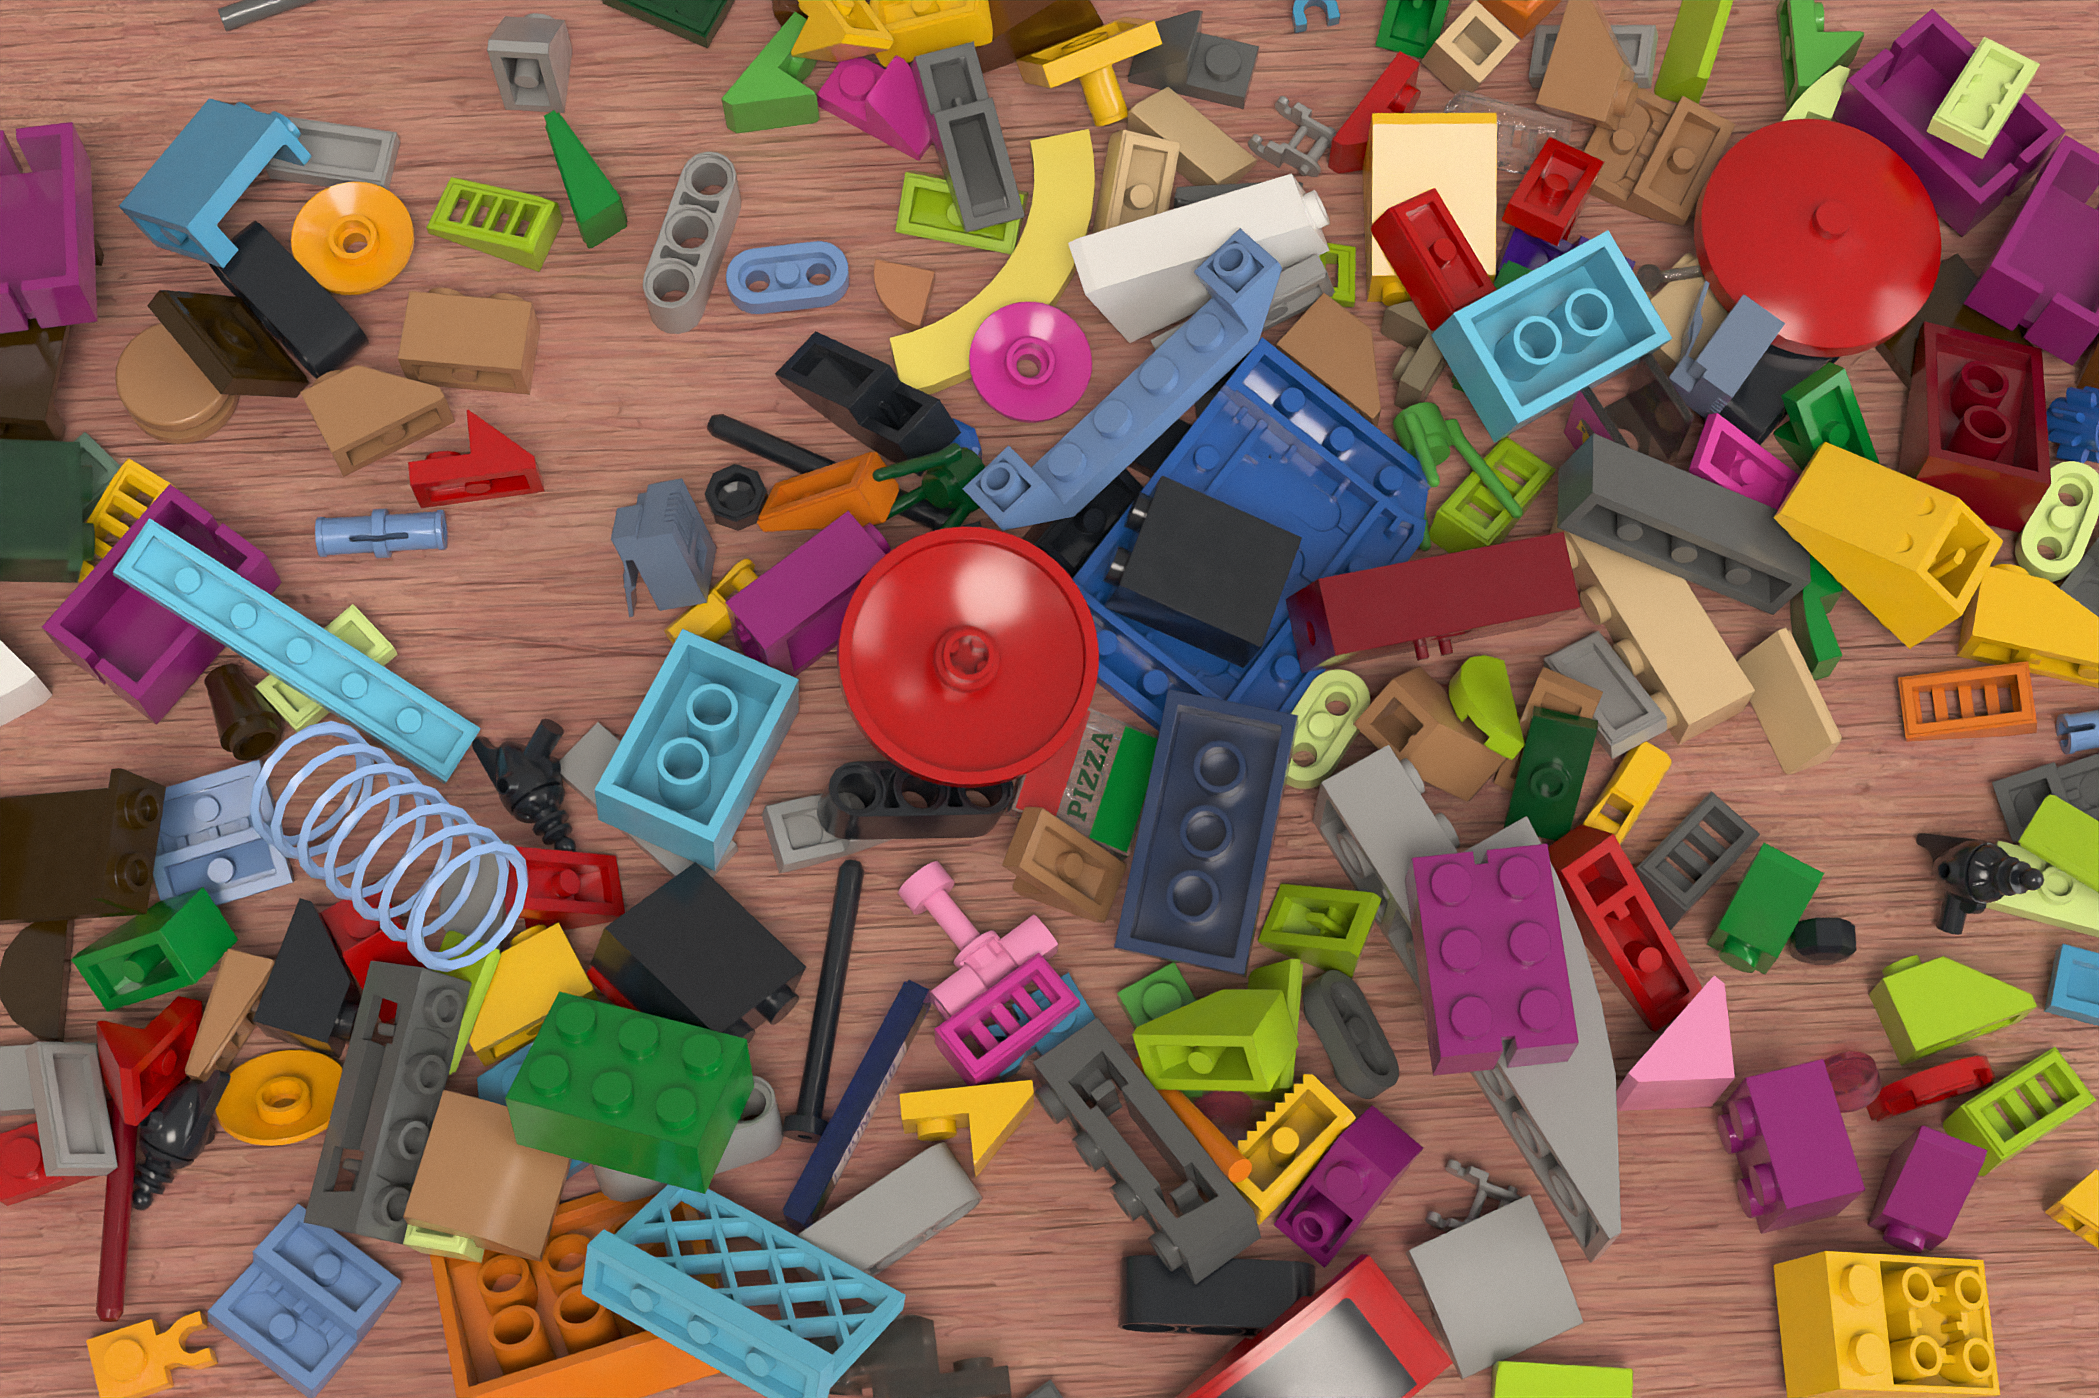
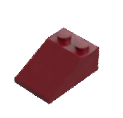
[1899,321,2051,533]

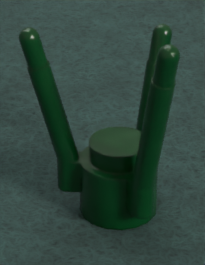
[872,443,985,530]

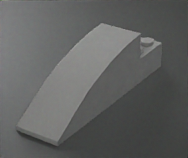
[1312,745,1621,1263]

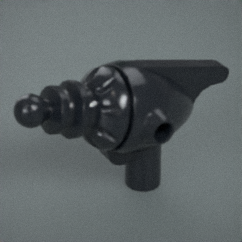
[472,719,576,852]
[1916,833,2044,935]
[132,1069,231,1211]

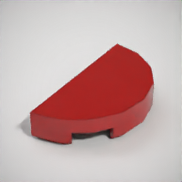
[1863,1055,1995,1122]

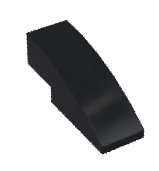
[775,331,961,476]

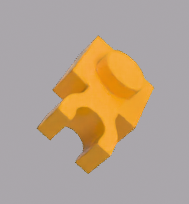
[86,1311,218,1398]

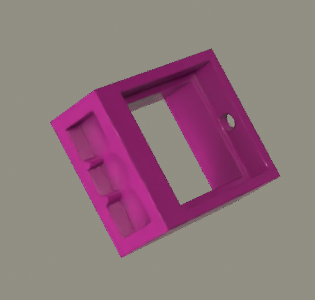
[725,511,891,677]

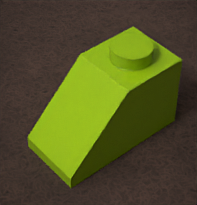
[1869,955,2037,1066]
[1132,989,1299,1092]

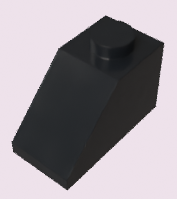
[253,898,362,1058]

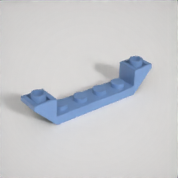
[963,228,1282,531]

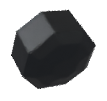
[704,464,768,531]
[1790,918,1857,965]

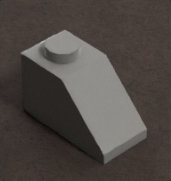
[487,13,573,113]

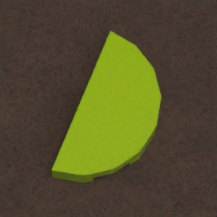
[1449,655,1525,760]

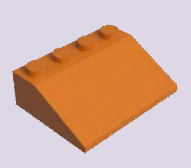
[429,1191,721,1398]

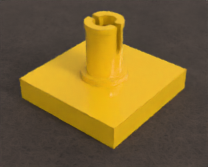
[1016,17,1162,127]

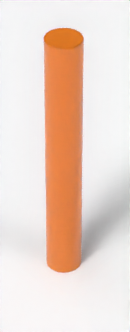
[1133,1057,1252,1183]

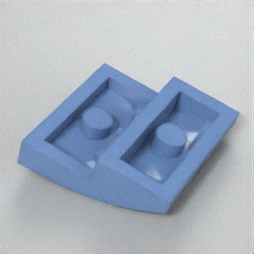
[153,760,294,906]
[207,1203,401,1398]

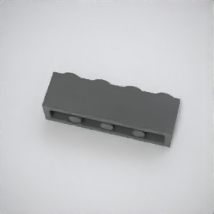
[1557,433,1811,615]

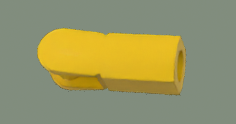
[664,558,758,645]
[1582,741,1672,846]

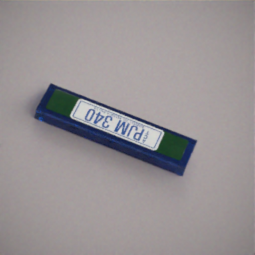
[782,980,932,1232]

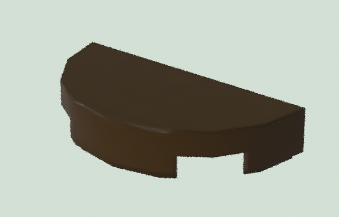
[0,920,74,1042]

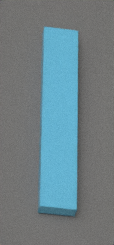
[113,518,481,784]

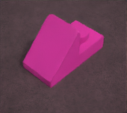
[817,55,933,161]
[1689,413,1799,510]

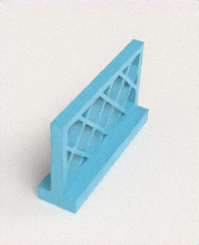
[581,1184,906,1398]

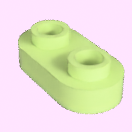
[2015,461,2099,582]
[1286,669,1370,789]

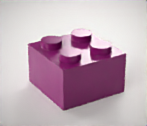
[1717,1059,1865,1234]

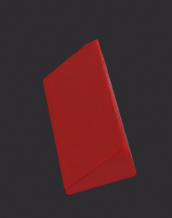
[1371,188,1497,331]

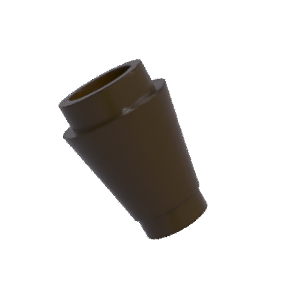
[204,664,281,761]

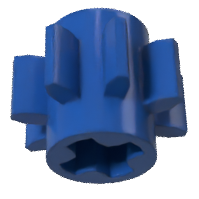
[2046,386,2099,464]

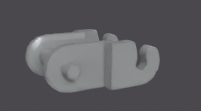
[1248,96,1336,177]
[1425,1160,1522,1232]

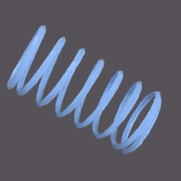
[249,721,529,972]

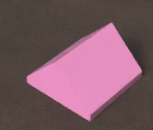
[1616,975,1735,1111]

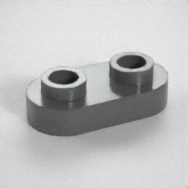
[1303,970,1399,1099]

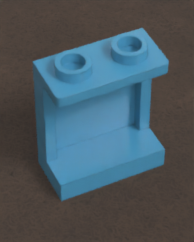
[118,98,312,268]

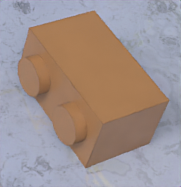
[398,288,540,395]

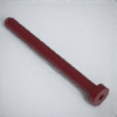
[96,1028,142,1322]

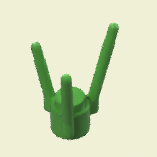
[1393,402,1523,551]

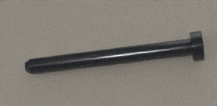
[707,414,961,531]
[782,860,864,1144]

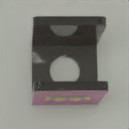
[1564,353,1694,464]

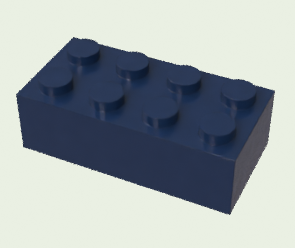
[1114,689,1299,977]

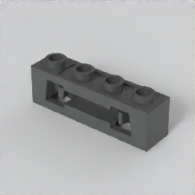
[303,961,471,1245]
[1033,1017,1261,1285]

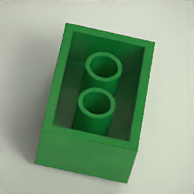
[505,991,754,1194]

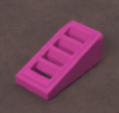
[934,953,1080,1086]

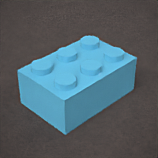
[1431,230,1673,443]
[595,629,799,871]

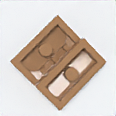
[1583,88,1736,226]
[403,1090,572,1262]

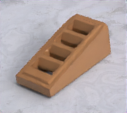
[185,949,275,1082]

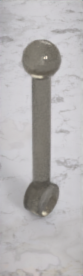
[1636,264,1704,292]

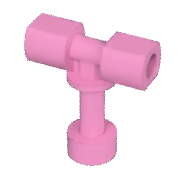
[898,861,1058,1021]

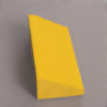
[869,0,993,67]

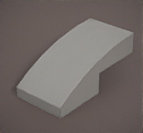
[761,792,892,874]

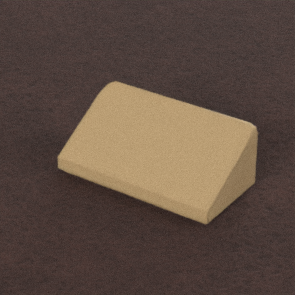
[1127,87,1257,186]
[1092,130,1180,234]
[1737,628,1842,775]

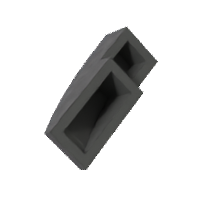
[910,41,1025,233]

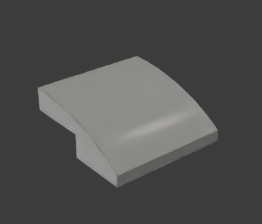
[1406,1194,1584,1380]

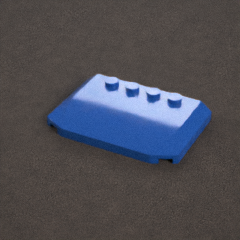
[1072,337,1432,731]

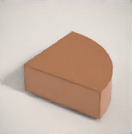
[874,259,935,332]

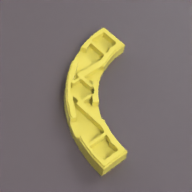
[890,129,1095,395]

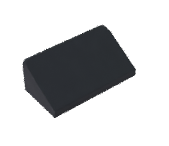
[1022,468,1144,579]

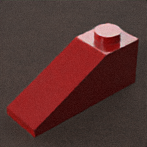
[1548,824,1703,1032]

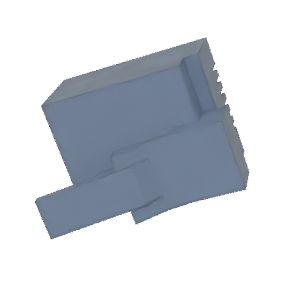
[1668,281,1785,420]
[611,478,716,617]

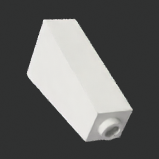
[1068,174,1330,343]

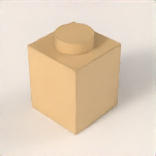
[1421,0,1520,103]

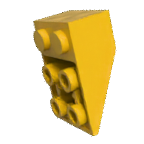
[1773,442,2003,649]
[1773,1251,2000,1398]

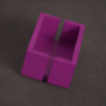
[1833,9,2066,237]
[0,122,98,333]
[1963,135,2099,366]
[42,484,282,725]
[1405,844,1579,1076]

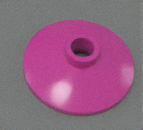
[969,302,1092,423]

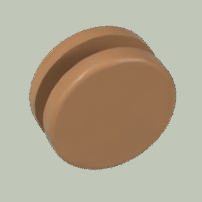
[115,323,239,444]

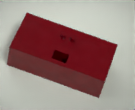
[1285,531,1581,673]

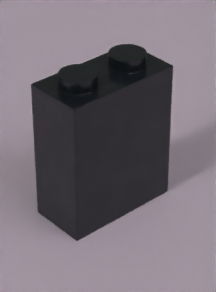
[1103,476,1302,668]
[590,862,806,1043]

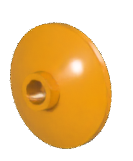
[291,182,414,295]
[215,1050,343,1146]

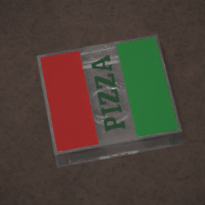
[1005,708,1158,861]

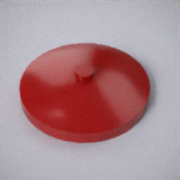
[1694,119,1942,357]
[837,526,1099,788]

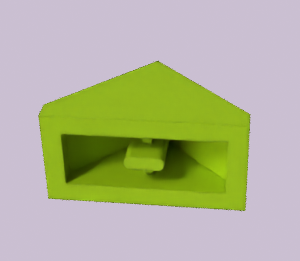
[1258,884,1382,979]

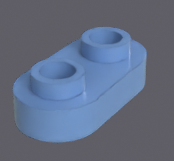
[726,241,850,314]

